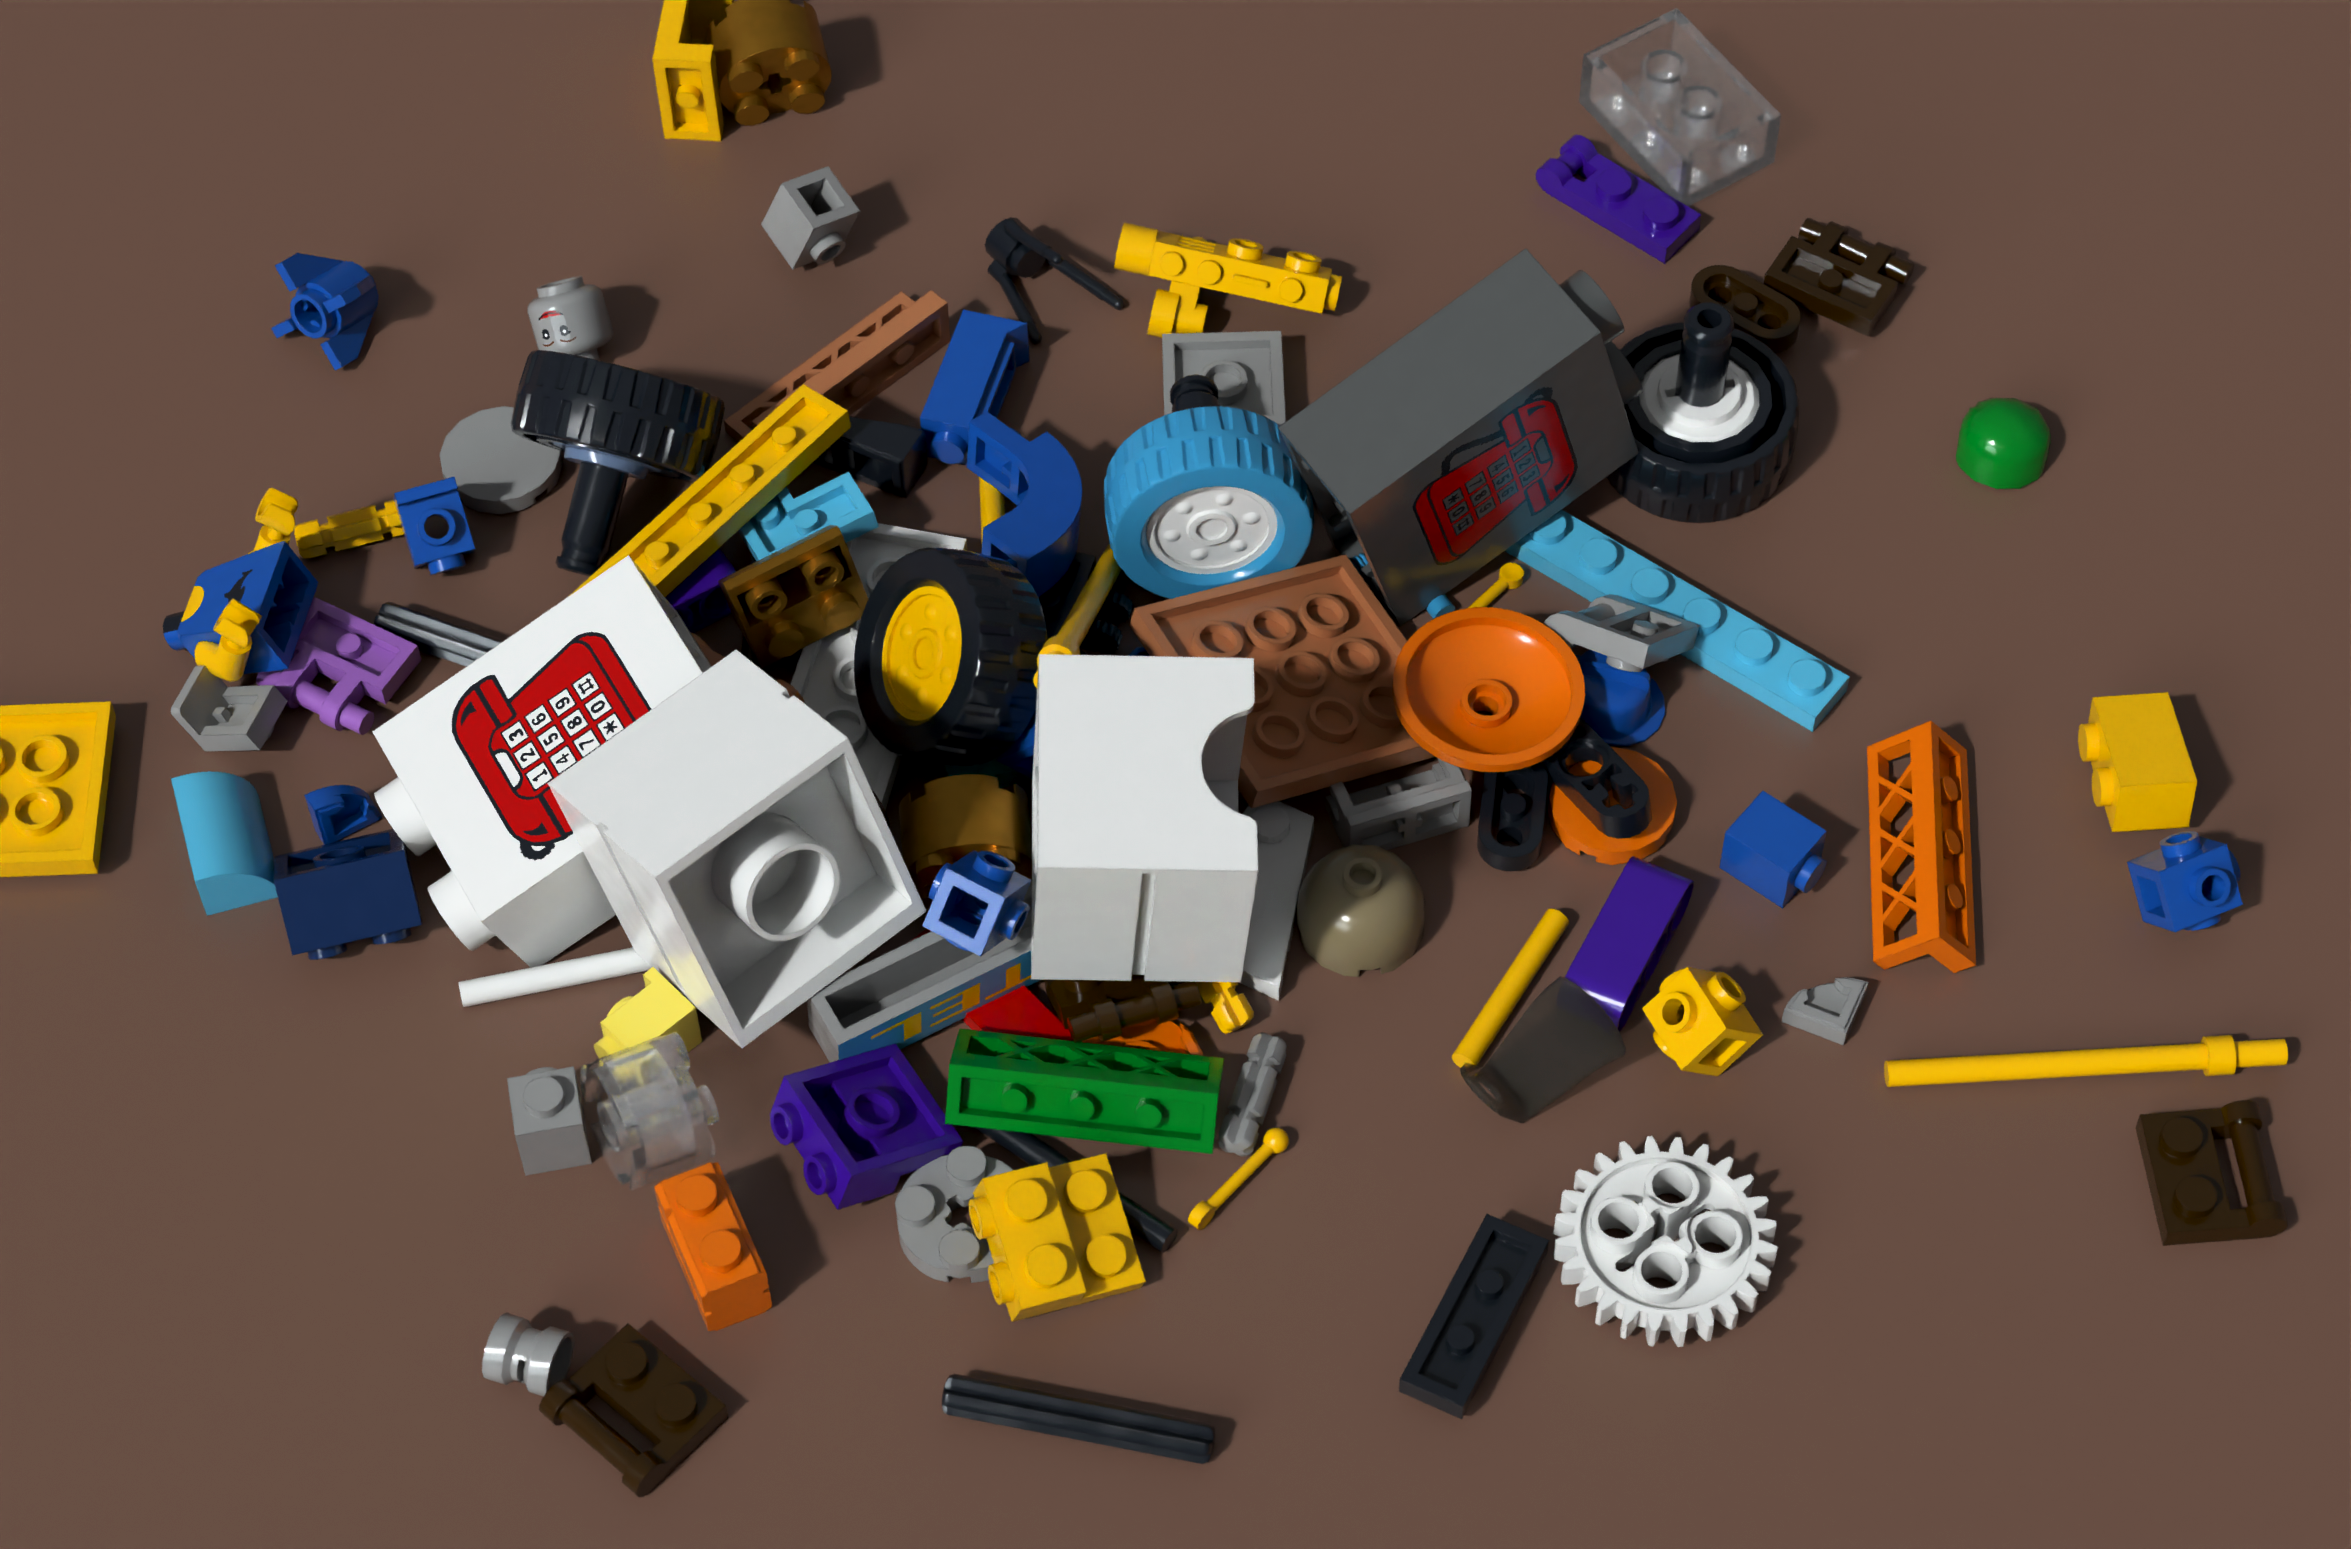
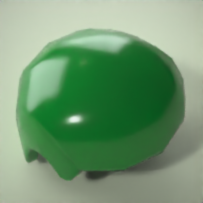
[1956,398,2051,489]

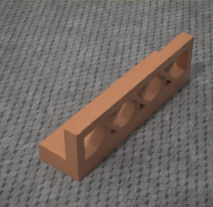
[724,290,951,442]

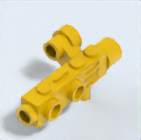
[1114,222,1343,338]

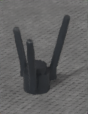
[985,217,1124,344]

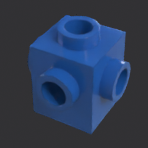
[2127,831,2243,932]
[922,850,1032,957]

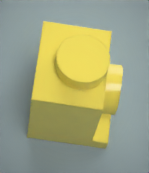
[594,967,702,1089]

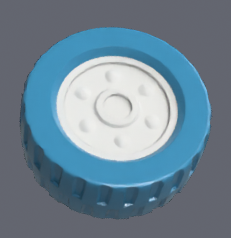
[1104,374,1315,599]

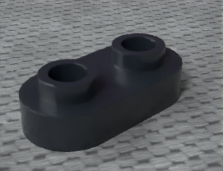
[1477,762,1548,872]

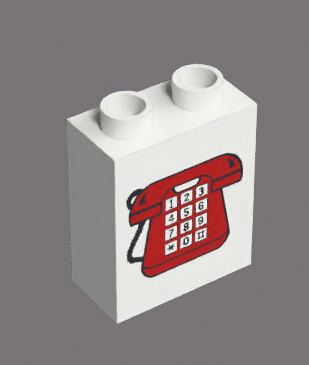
[372,555,712,967]

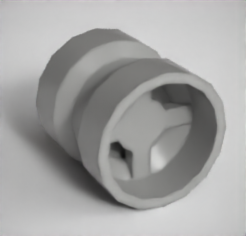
[482,1313,574,1397]

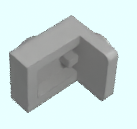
[171,665,287,752]

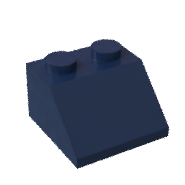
[274,829,422,960]

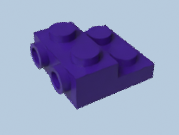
[770,1043,963,1210]

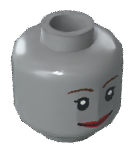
[527,276,613,360]

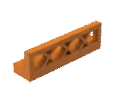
[1867,721,1976,973]

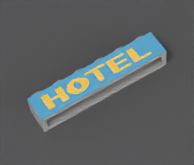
[807,882,1040,1062]

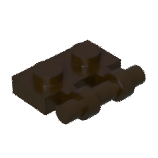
[1763,217,1914,337]
[1044,975,1202,1043]

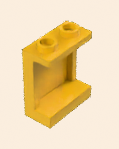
[652,0,734,141]

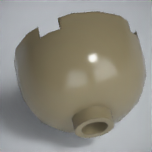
[1296,844,1425,977]

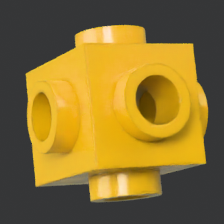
[1642,966,1763,1077]

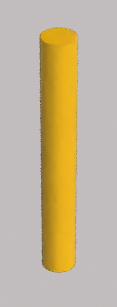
[1452,909,1569,1071]

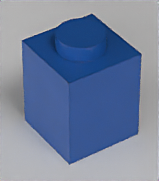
[1719,791,1827,909]

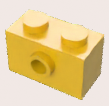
[2078,692,2197,832]

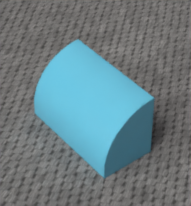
[171,771,278,916]

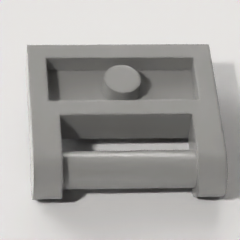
[1544,594,1699,672]

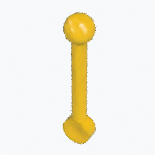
[1468,562,1524,608]
[1188,1128,1289,1230]

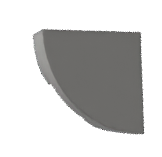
[1781,977,1869,1045]

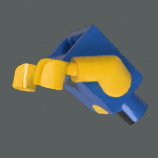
[163,488,319,682]

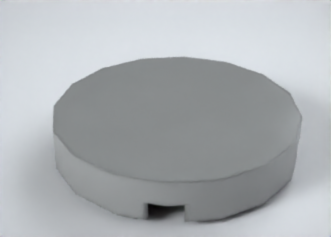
[439,406,563,514]

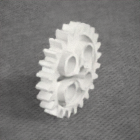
[1553,1136,1777,1347]

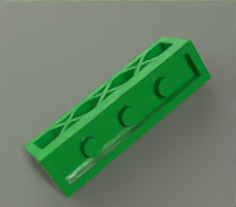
[945,1028,1224,1154]

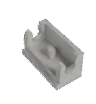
[1325,758,1472,850]

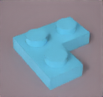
[738,472,879,562]

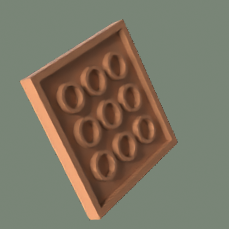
[1129,554,1435,809]

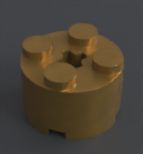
[705,0,832,126]
[899,774,1032,910]

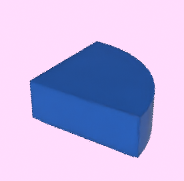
[304,785,382,845]

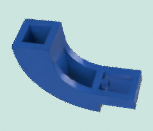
[967,411,1082,597]

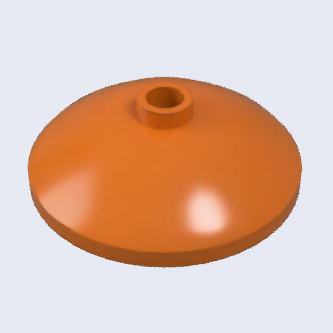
[1392,607,1585,772]

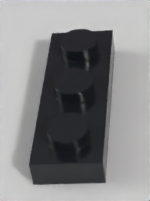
[1399,1214,1549,1419]

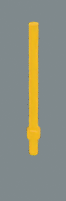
[1033,544,1122,688]
[1884,1035,2288,1087]

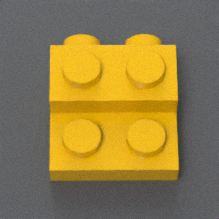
[969,1153,1146,1322]

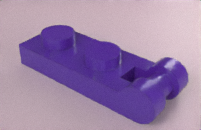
[1535,135,1701,264]

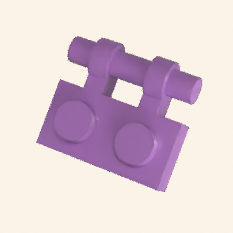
[256,597,421,735]

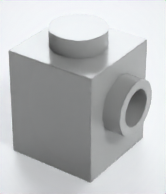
[761,166,860,269]
[507,1066,592,1176]

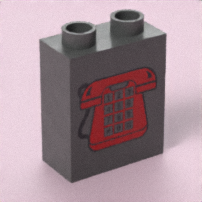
[1278,248,1643,627]

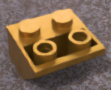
[718,525,868,668]

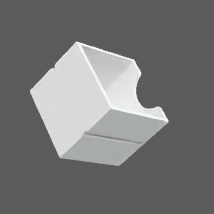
[548,650,926,1048]
[1031,654,1258,982]

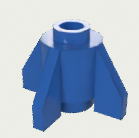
[271,253,379,370]

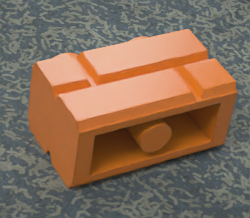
[654,1162,773,1332]

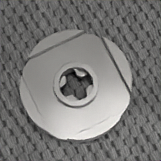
[895,1146,1013,1283]

